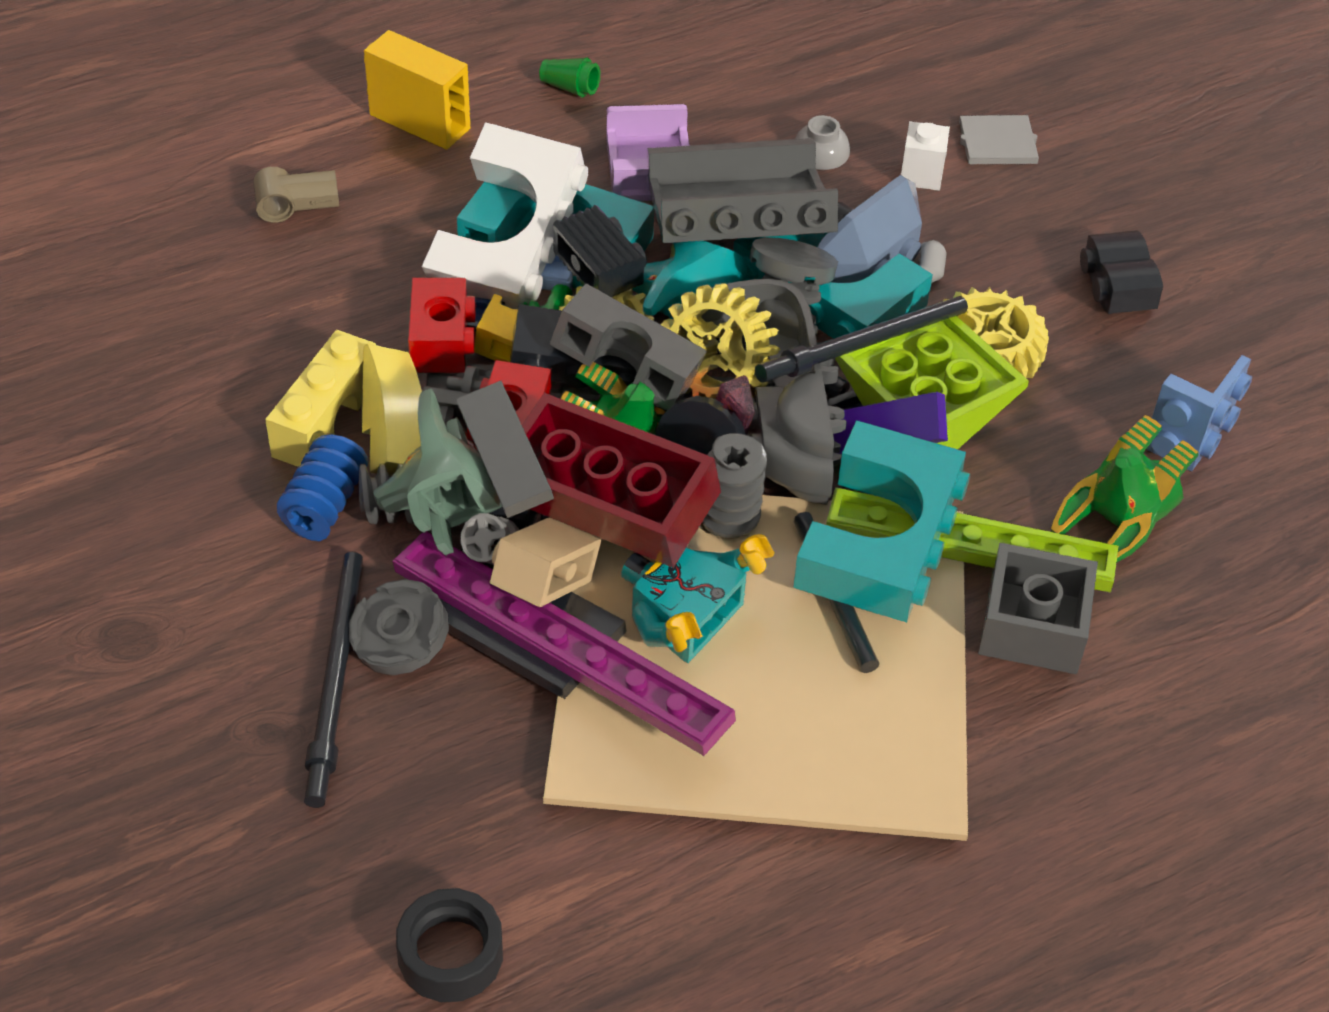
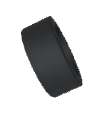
[396,888,503,1002]

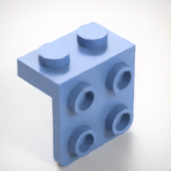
[1146,355,1252,472]

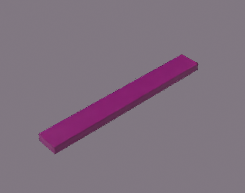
[392,531,736,756]

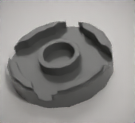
[749,237,838,285]
[349,579,449,676]

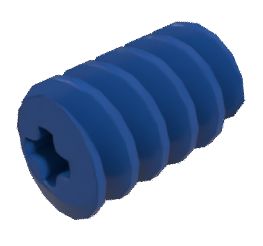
[277,434,368,541]

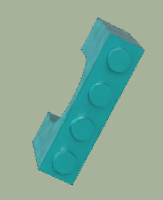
[457,182,654,289]
[733,233,933,339]
[793,420,970,623]

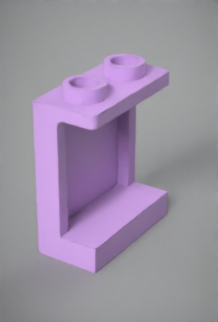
[606,104,689,201]

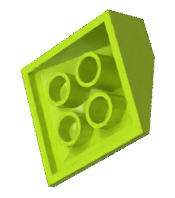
[835,302,1029,449]

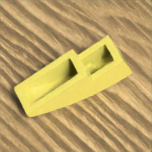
[362,344,422,476]

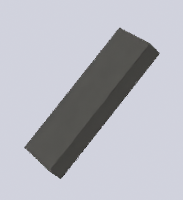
[456,381,554,518]

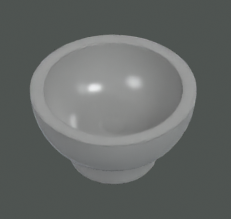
[795,115,850,170]

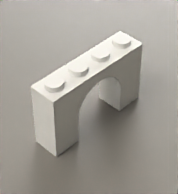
[422,122,588,309]

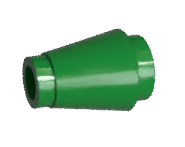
[539,58,601,97]

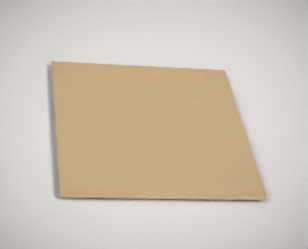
[543,495,968,841]

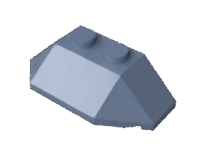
[817,175,922,283]

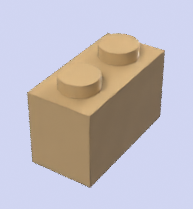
[490,517,602,607]

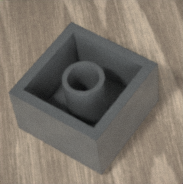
[978,543,1098,674]

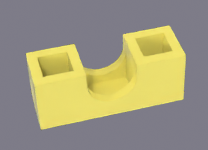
[265,329,376,467]

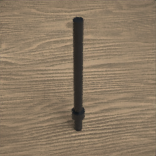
[755,296,968,383]
[304,552,363,808]

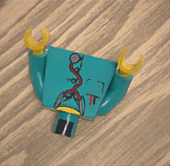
[621,534,775,663]

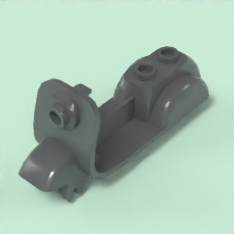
[701,273,846,505]

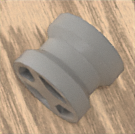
[461,513,519,566]

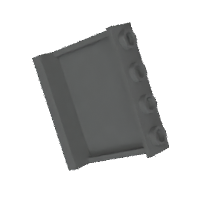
[647,138,838,243]

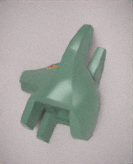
[373,389,502,555]

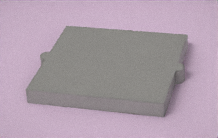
[959,115,1039,164]

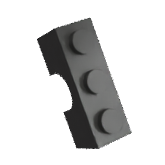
[549,284,707,411]

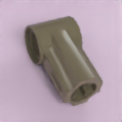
[253,167,339,223]

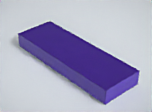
[833,392,948,454]

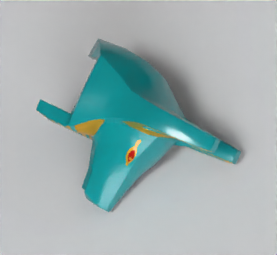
[632,241,748,319]

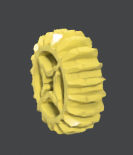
[660,283,780,407]
[943,287,1049,378]

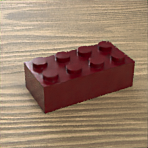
[522,393,721,568]

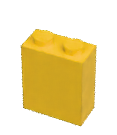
[364,30,471,150]

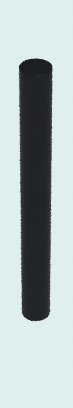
[793,512,880,673]

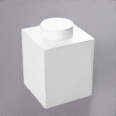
[901,121,950,191]

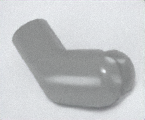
[919,240,947,283]

